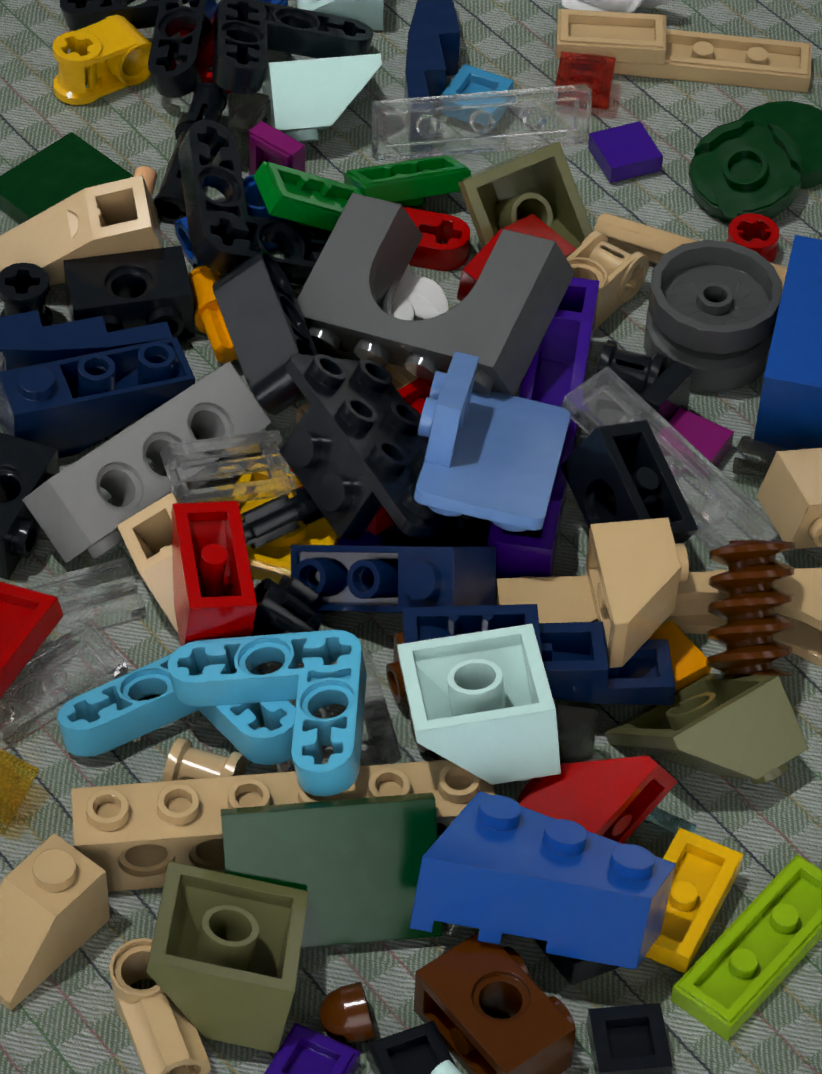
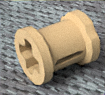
[162,737,247,781]

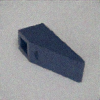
[0,337,195,458]
[291,545,496,613]

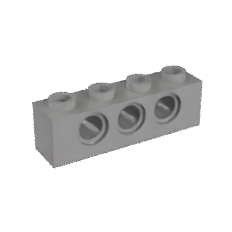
[22,361,272,563]

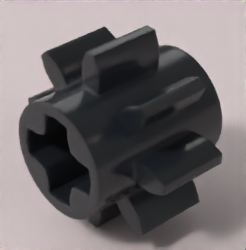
[252,575,322,636]

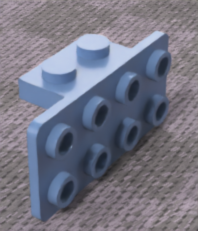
[414,351,571,532]

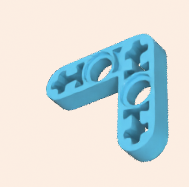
[167,630,367,797]
[57,654,295,765]

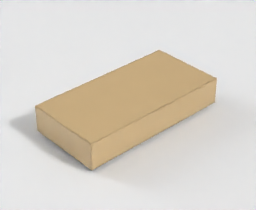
[556,9,666,65]

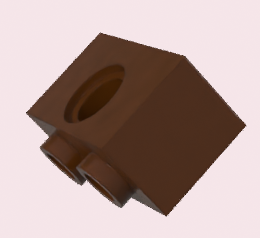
[414,932,576,1074]

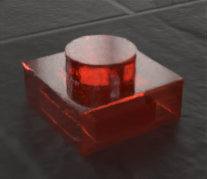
[554,51,615,110]

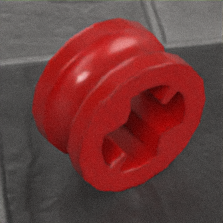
[726,213,780,263]

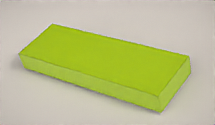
[670,854,822,1041]

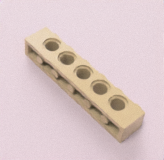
[71,759,495,892]

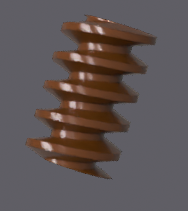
[706,540,795,676]

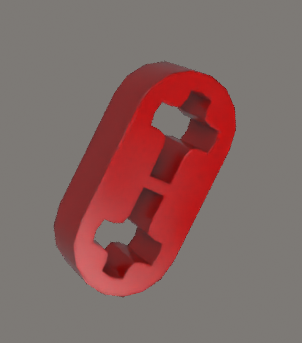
[404,207,470,271]

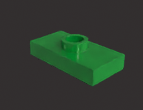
[344,154,471,207]
[253,161,362,232]

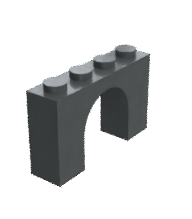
[297,193,575,396]

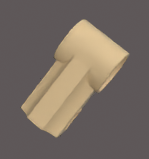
[109,938,211,1074]

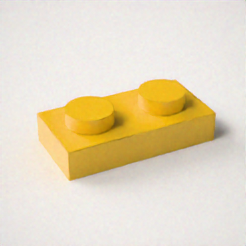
[645,828,744,974]

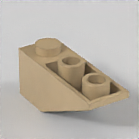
[0,175,164,286]

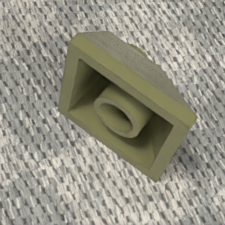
[458,141,593,249]
[605,673,809,784]
[146,861,309,1053]

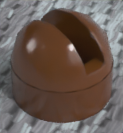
[320,981,376,1044]

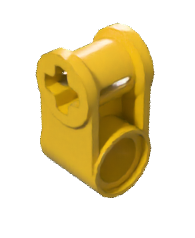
[52,15,152,105]

